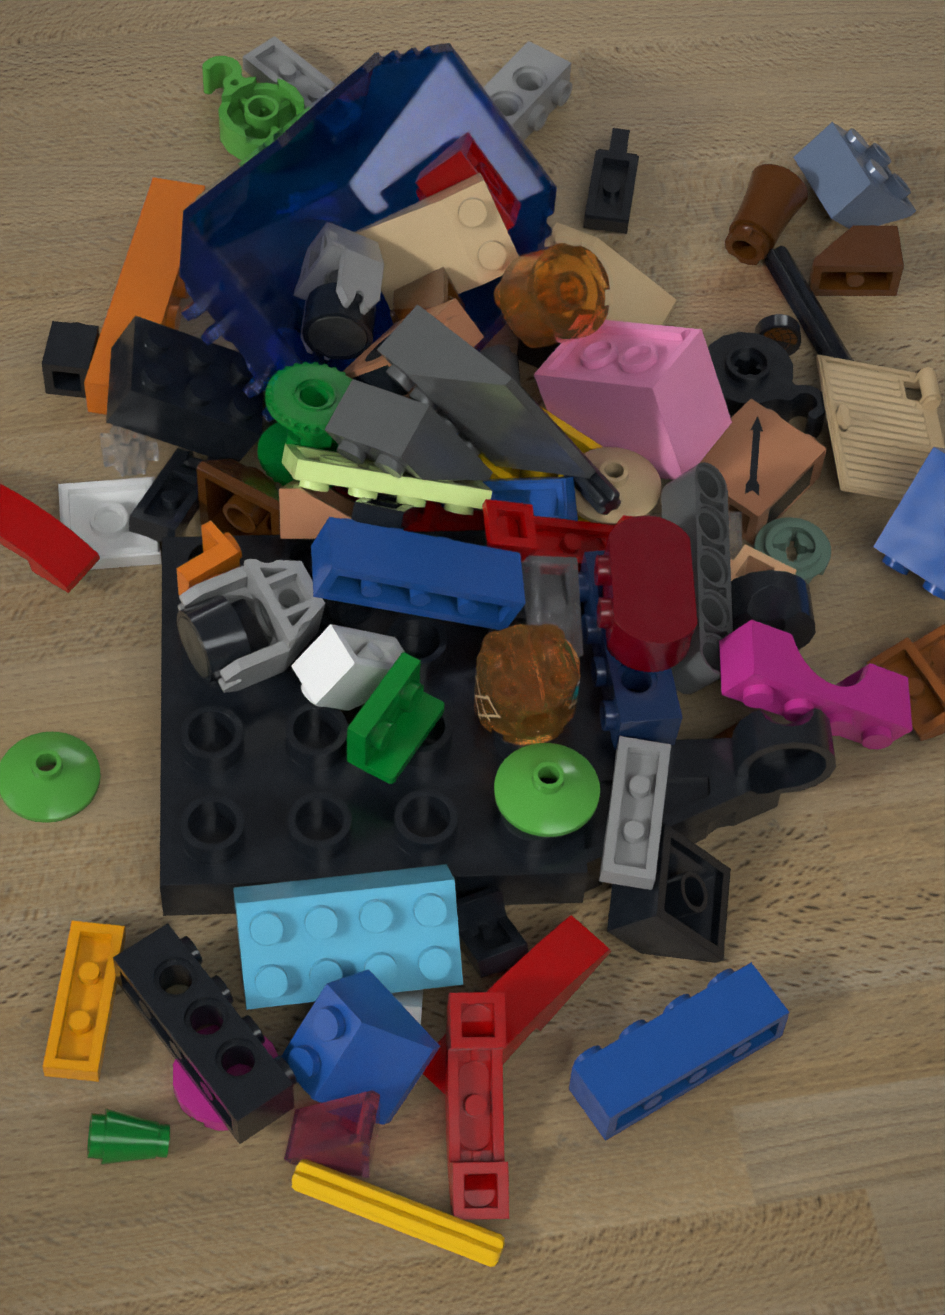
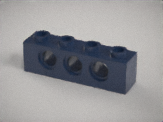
[572,550,683,750]

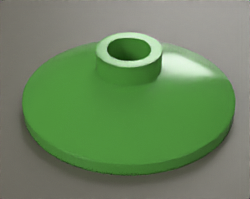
[0,732,101,823]
[494,743,600,837]

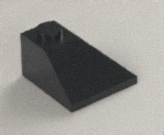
[607,823,731,963]

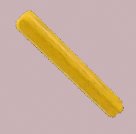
[291,1159,505,1267]

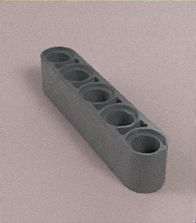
[661,462,733,695]

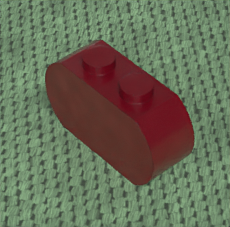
[594,516,698,672]

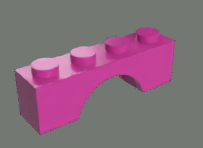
[719,620,912,750]

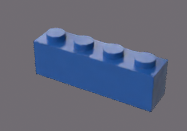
[311,517,526,631]
[569,962,790,1141]

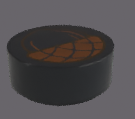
[755,314,801,356]

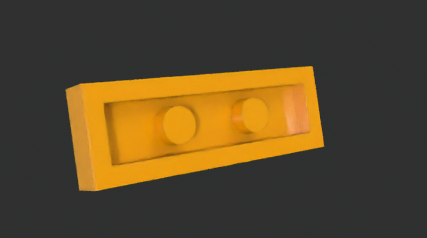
[43,921,126,1082]

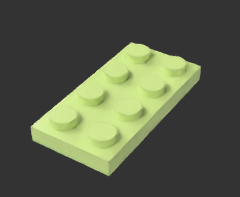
[282,443,492,515]

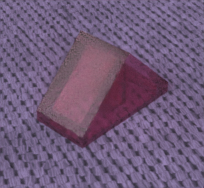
[284,1090,380,1178]

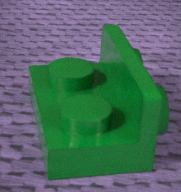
[347,652,445,784]

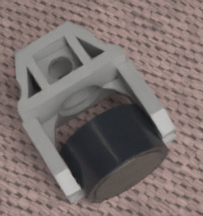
[294,221,384,361]
[177,559,325,693]

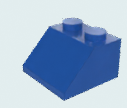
[281,969,441,1125]

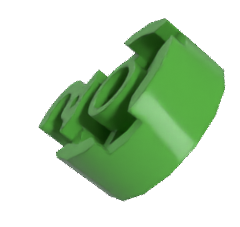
[202,56,306,164]

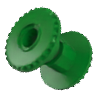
[257,362,352,488]

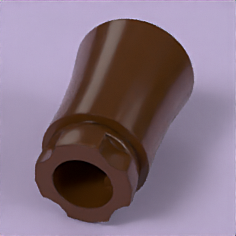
[725,164,808,265]

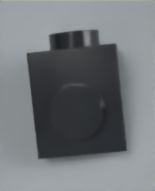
[456,886,529,978]

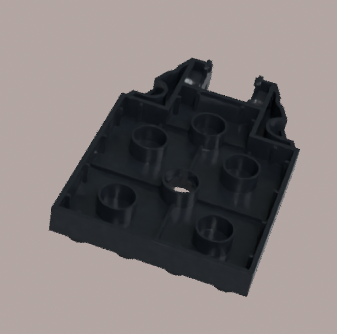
[160,530,836,916]

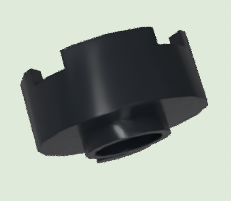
[708,332,826,439]

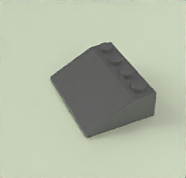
[377,304,596,478]

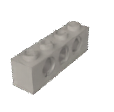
[430,41,572,172]

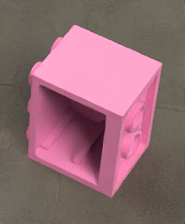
[534,318,732,480]

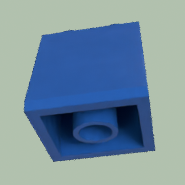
[873,447,945,600]

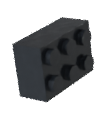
[106,315,264,462]

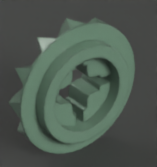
[754,517,831,584]

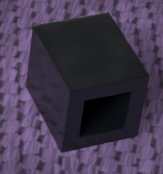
[42,321,100,398]

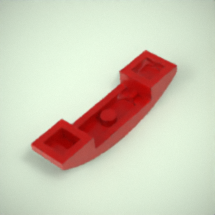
[0,484,100,593]
[482,499,635,573]
[445,992,509,1220]

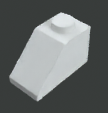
[291,624,404,711]

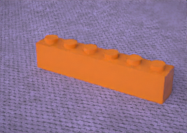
[84,177,213,415]

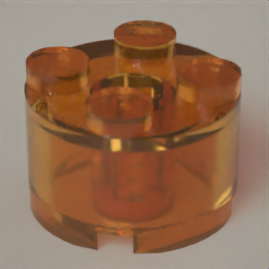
[494,243,610,348]

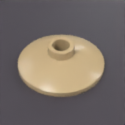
[575,447,661,525]

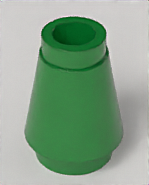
[87,1108,170,1165]

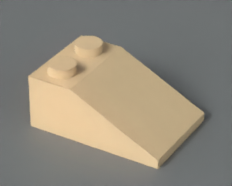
[354,173,523,310]
[516,222,676,326]

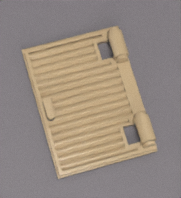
[815,354,945,501]

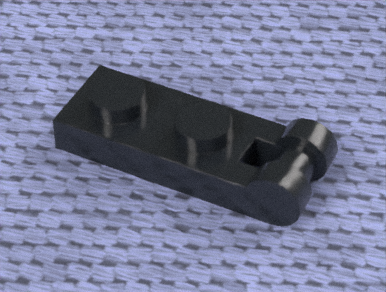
[129,447,218,541]

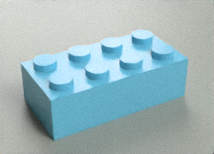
[233,864,463,1010]

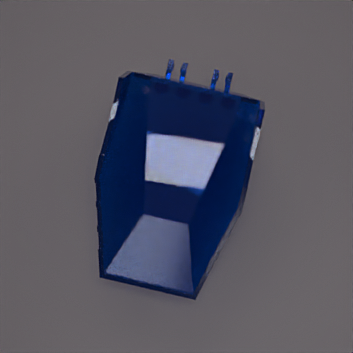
[179,43,557,422]

